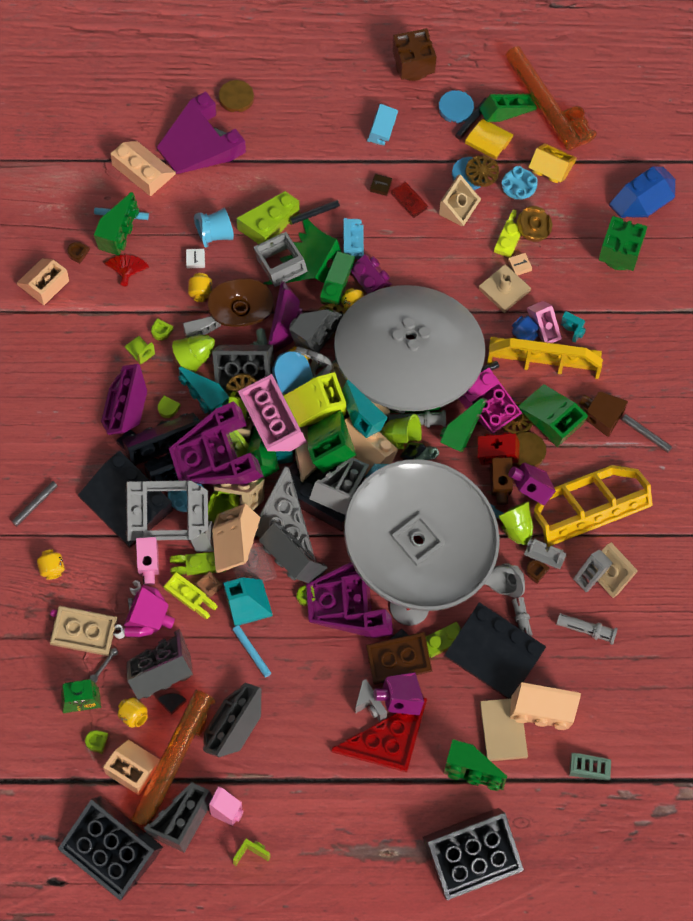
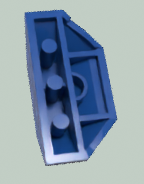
[609,166,676,218]

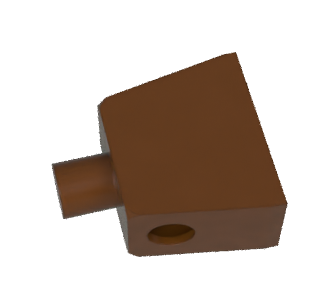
[579,391,628,437]
[490,458,513,505]

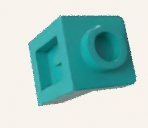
[561,311,586,343]

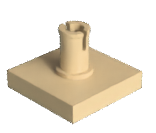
[479,265,531,313]
[590,542,638,598]

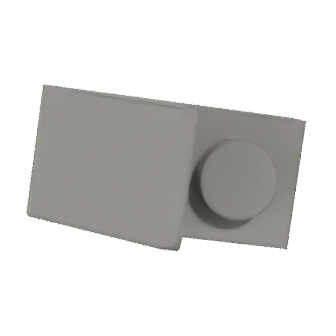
[355,679,387,722]

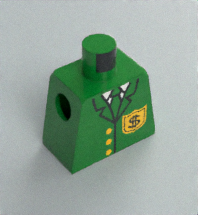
[61,679,101,713]

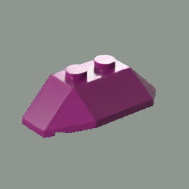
[268,281,303,353]
[101,364,147,435]

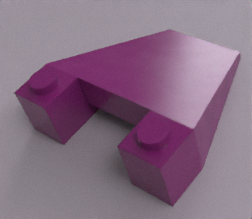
[157,91,246,174]
[169,401,263,484]
[306,562,393,638]

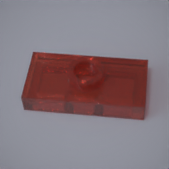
[391,181,428,218]

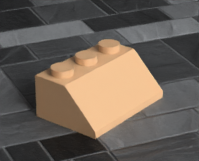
[110,141,176,196]
[345,417,398,479]
[510,682,581,730]

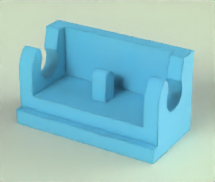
[367,104,398,145]
[343,218,364,259]

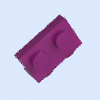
[351,254,392,294]

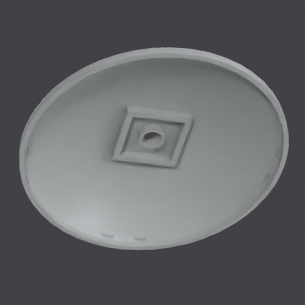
[334,285,485,411]
[344,459,499,611]

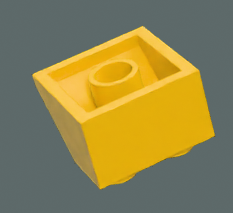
[529,143,577,183]

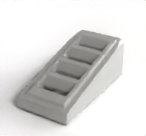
[183,316,221,338]
[573,550,612,592]

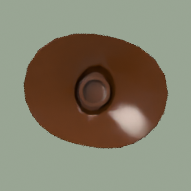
[208,279,274,327]

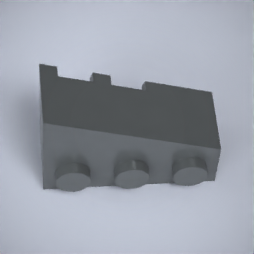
[259,523,328,583]

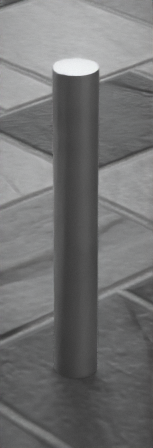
[622,414,672,453]
[12,481,58,526]

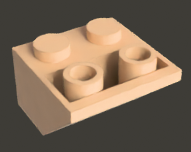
[17,258,69,305]
[103,740,162,795]

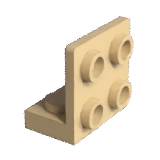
[214,478,264,510]

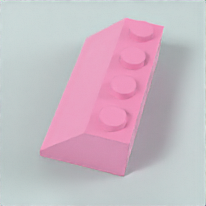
[238,374,307,451]

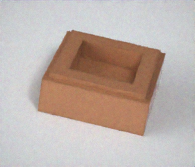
[195,571,223,598]

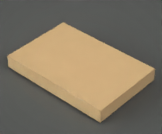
[50,606,118,656]
[480,699,528,761]

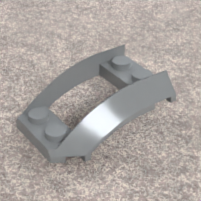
[125,481,208,541]

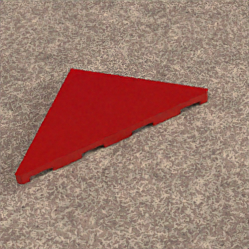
[332,698,427,773]

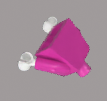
[113,580,175,639]

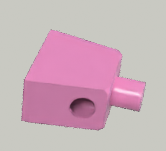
[136,537,159,585]

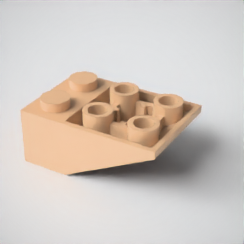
[212,504,261,573]

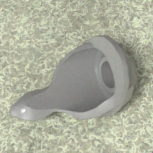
[484,563,525,598]

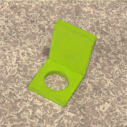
[125,336,155,365]
[233,839,270,866]

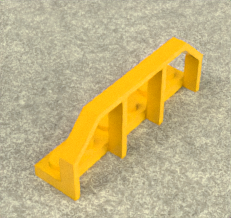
[487,337,603,379]
[534,465,652,547]

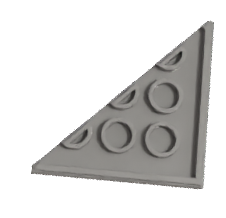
[255,466,316,561]

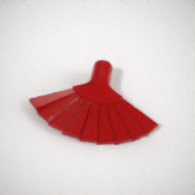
[104,254,149,287]

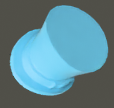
[194,207,234,248]

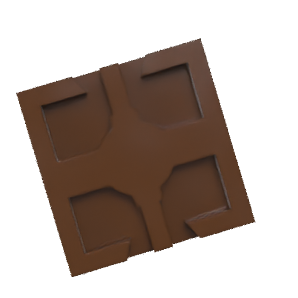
[392,28,437,81]

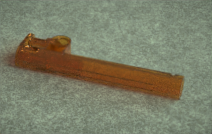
[505,46,597,150]
[131,689,216,827]

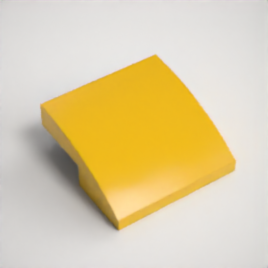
[465,119,514,160]

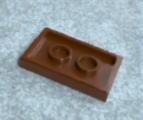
[366,632,433,685]

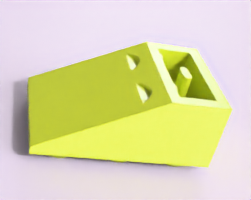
[284,372,346,428]

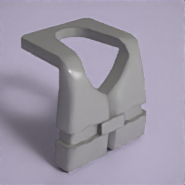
[295,346,333,377]

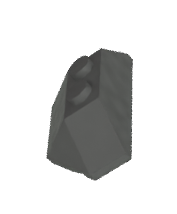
[203,683,261,757]

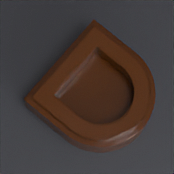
[67,242,90,264]
[526,560,550,584]

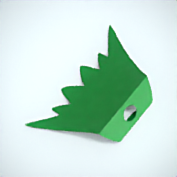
[263,219,341,285]

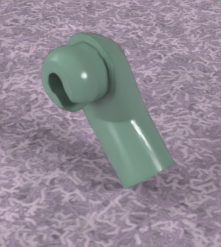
[250,328,267,345]
[414,447,439,460]

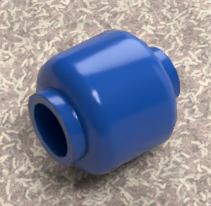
[512,315,539,341]

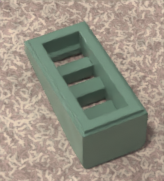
[569,753,611,780]

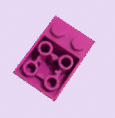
[458,368,522,434]

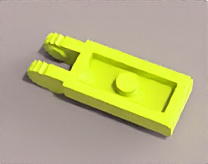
[494,209,521,258]
[163,572,218,619]

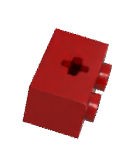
[478,432,519,465]

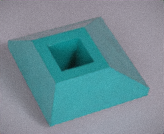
[224,577,273,627]

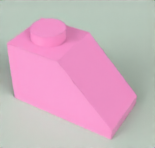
[527,301,562,343]
[209,786,244,826]

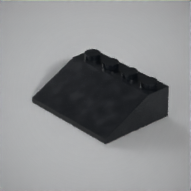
[78,450,173,548]
[289,460,346,532]
[444,602,546,699]
[58,796,163,901]
[423,808,524,900]

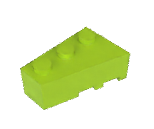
[237,191,300,244]

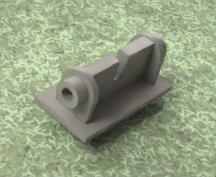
[524,538,567,569]

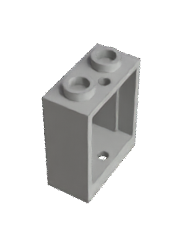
[253,232,308,287]

